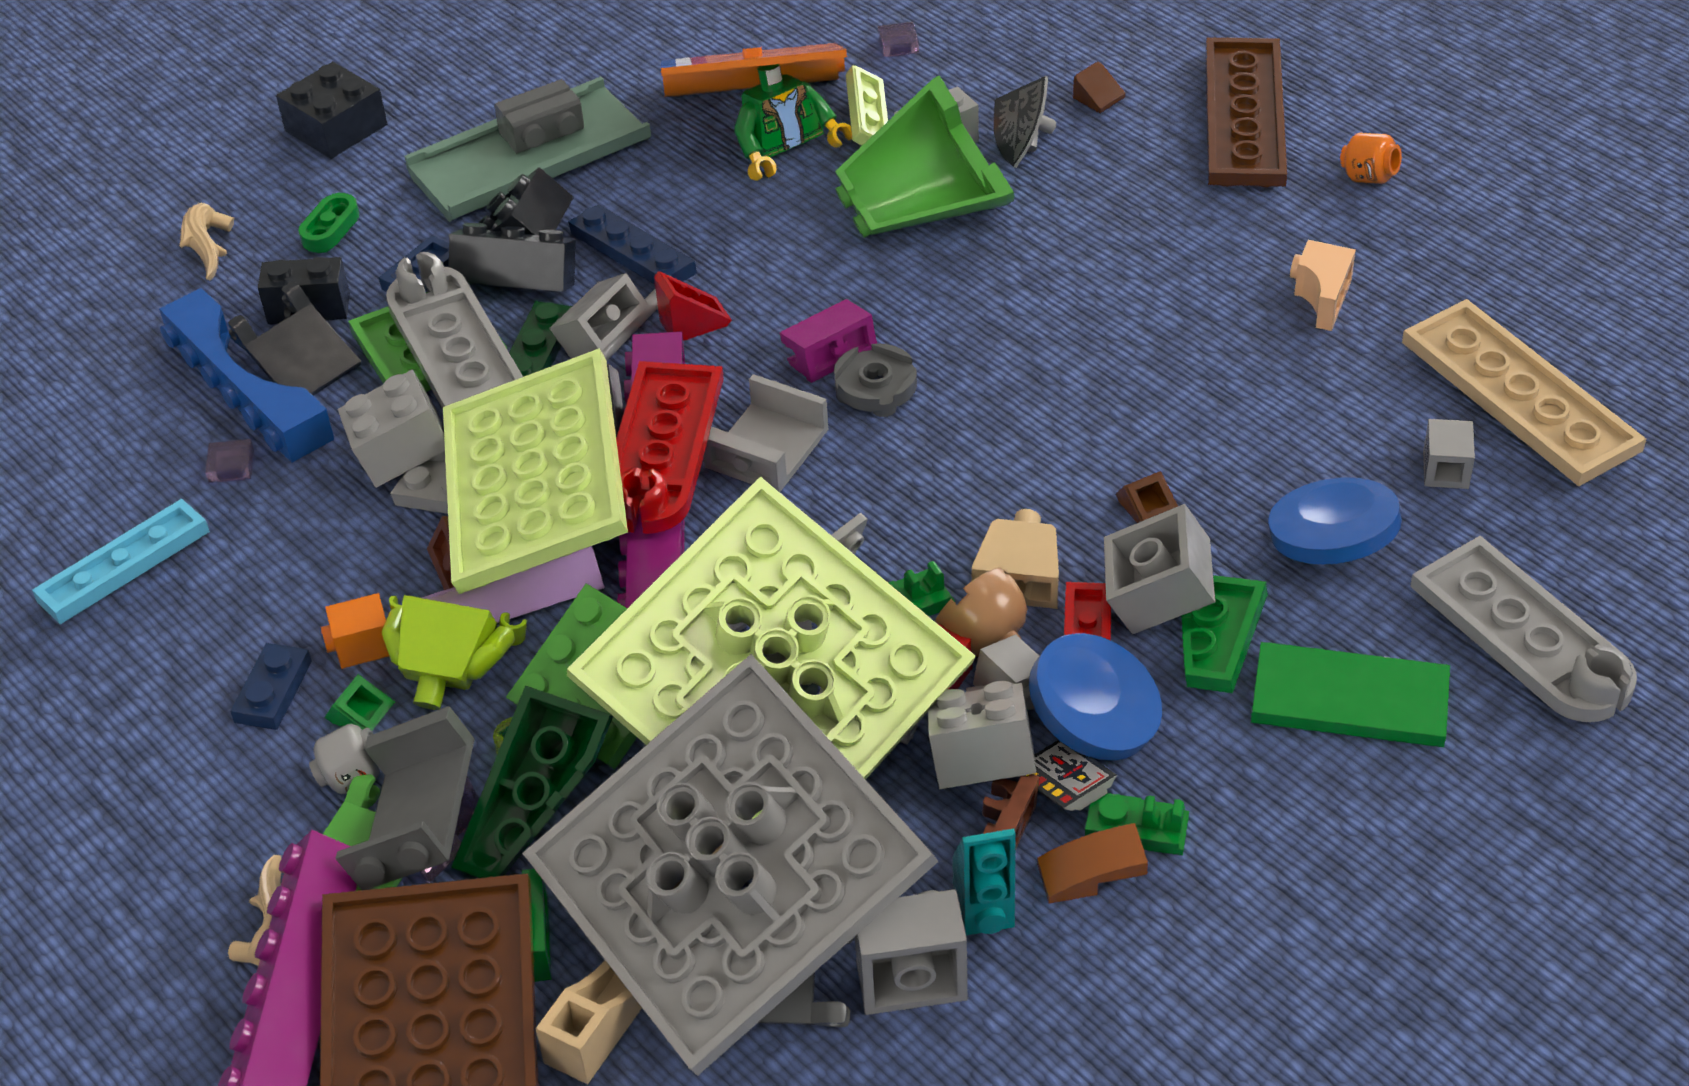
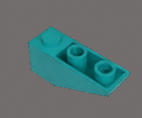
[952,829,1016,935]

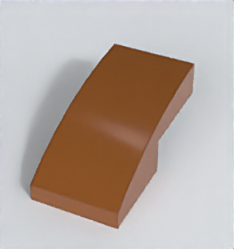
[1037,823,1148,904]

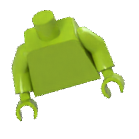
[382,595,527,710]

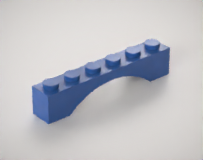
[159,288,335,463]

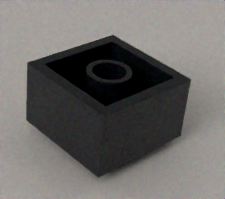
[276,62,388,159]

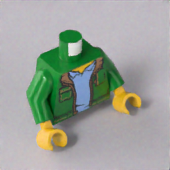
[734,64,852,181]

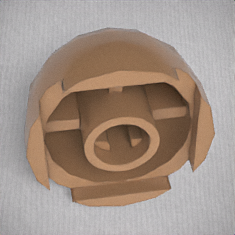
[935,568,1027,657]

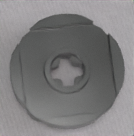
[834,343,917,417]

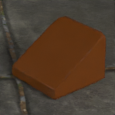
[1073,62,1125,113]
[1115,471,1178,523]

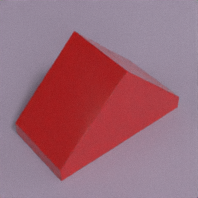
[654,271,732,341]

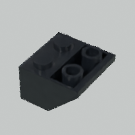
[479,167,574,235]

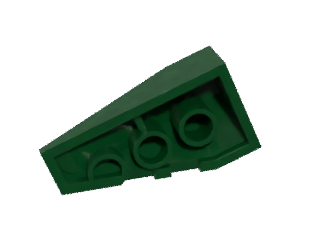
[451,685,613,878]

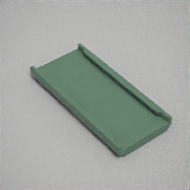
[404,77,651,222]

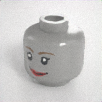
[309,724,380,794]

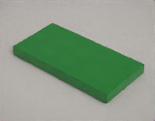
[1251,642,1450,748]

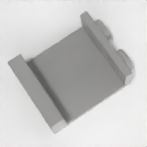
[704,374,829,492]

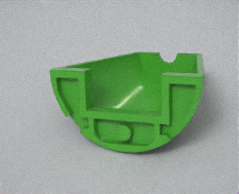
[835,76,1014,238]

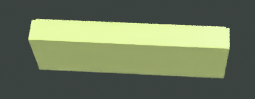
[846,65,888,145]

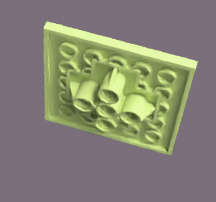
[567,477,976,819]

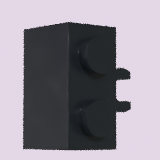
[258,257,350,324]

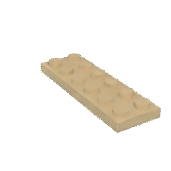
[1402,299,1646,486]

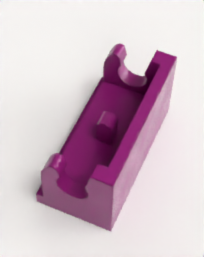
[780,299,877,383]

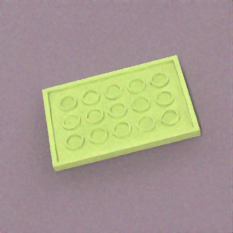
[443,348,628,594]

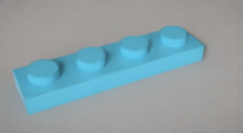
[32,499,210,624]

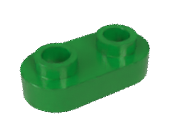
[299,193,360,253]

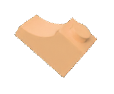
[1290,240,1356,331]

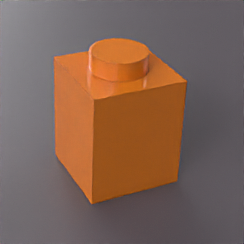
[321,593,389,669]

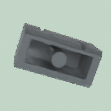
[494,79,584,154]

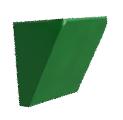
[324,674,395,731]

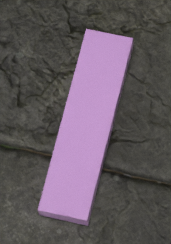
[422,546,605,623]

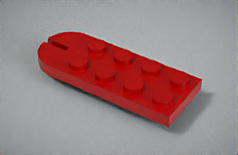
[616,361,724,534]

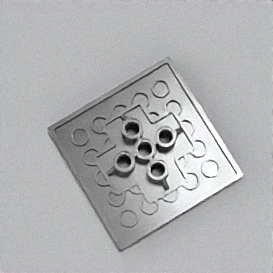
[523,654,939,1076]

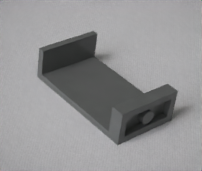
[335,706,475,890]

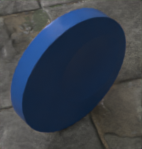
[1268,477,1402,564]
[1029,633,1162,760]

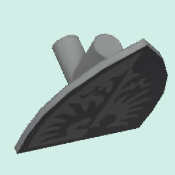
[994,76,1056,168]

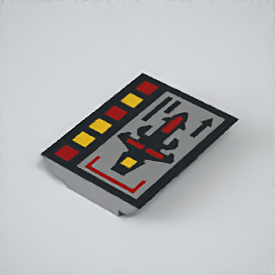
[1019,740,1117,811]

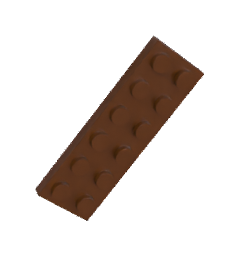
[1205,37,1287,187]

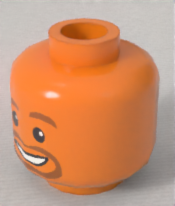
[1340,133,1402,184]

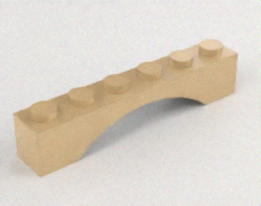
[536,844,723,1084]

